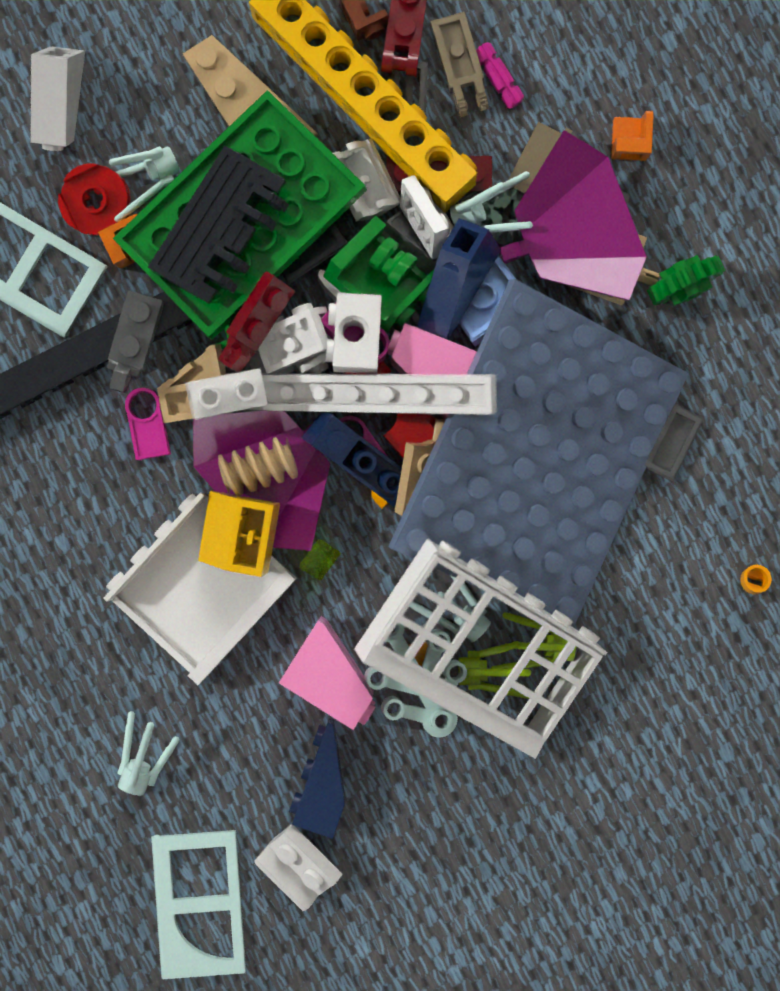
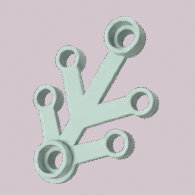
[364,622,467,737]

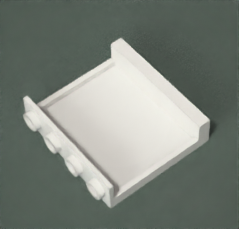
[103,493,297,685]

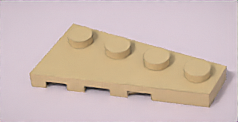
[183,35,318,137]

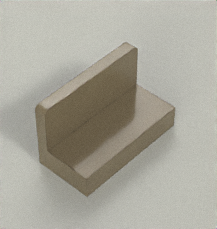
[508,122,572,196]

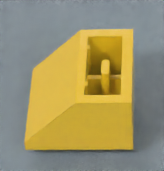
[198,491,280,577]

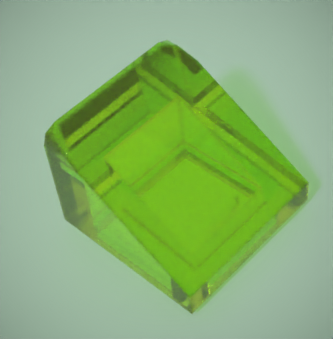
[299,539,341,580]

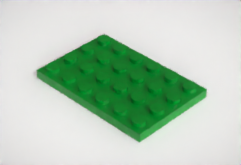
[113,90,367,340]

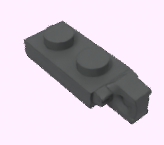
[107,291,164,394]

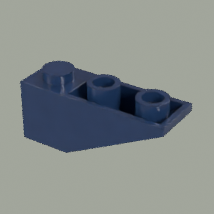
[417,218,501,340]
[302,412,402,506]
[289,718,346,839]

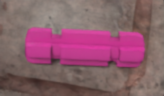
[476,42,524,109]

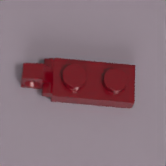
[218,271,295,372]

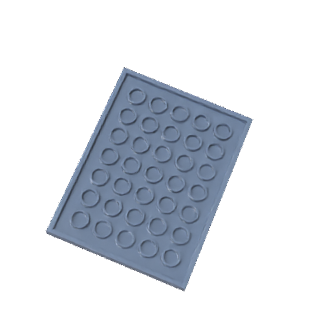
[388,279,689,628]

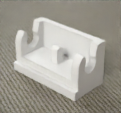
[333,139,400,221]

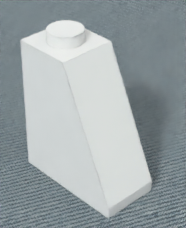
[31,46,85,151]

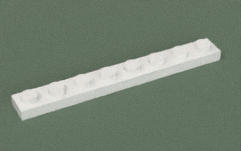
[228,373,497,414]

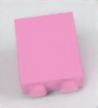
[387,323,477,420]
[279,616,376,730]

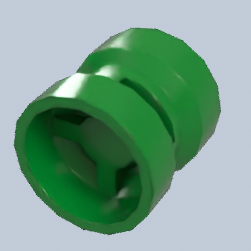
[368,237,418,287]

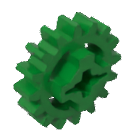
[647,255,725,306]

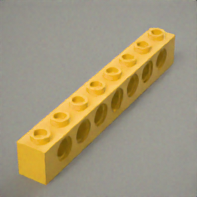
[249,0,477,213]

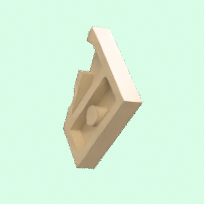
[157,344,229,423]

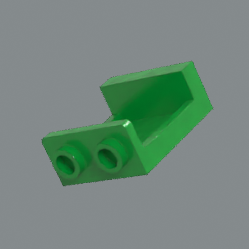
[323,216,434,333]

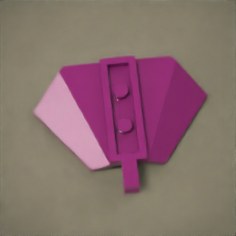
[499,130,647,301]
[193,411,331,551]

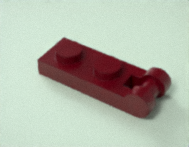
[381,0,427,77]

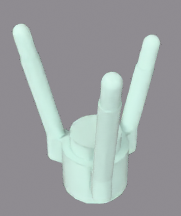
[109,146,180,222]
[450,171,533,233]
[409,576,491,643]
[117,711,180,796]

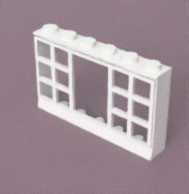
[354,539,608,759]

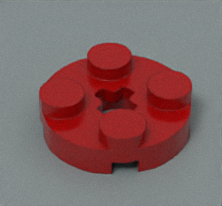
[58,163,131,236]

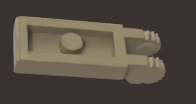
[430,12,489,117]

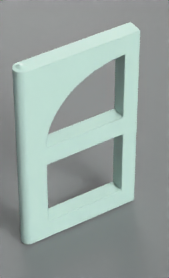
[0,203,108,338]
[151,830,246,980]

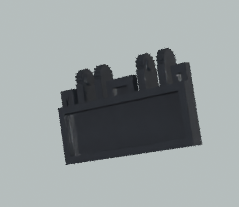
[148,146,289,305]

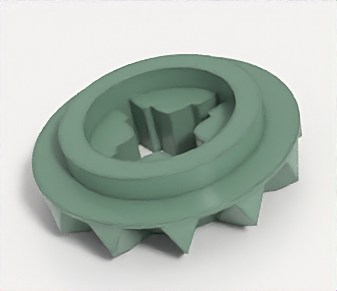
[481,189,523,245]

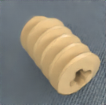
[218,437,298,496]

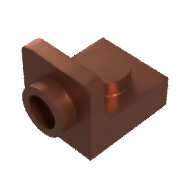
[339,0,389,41]

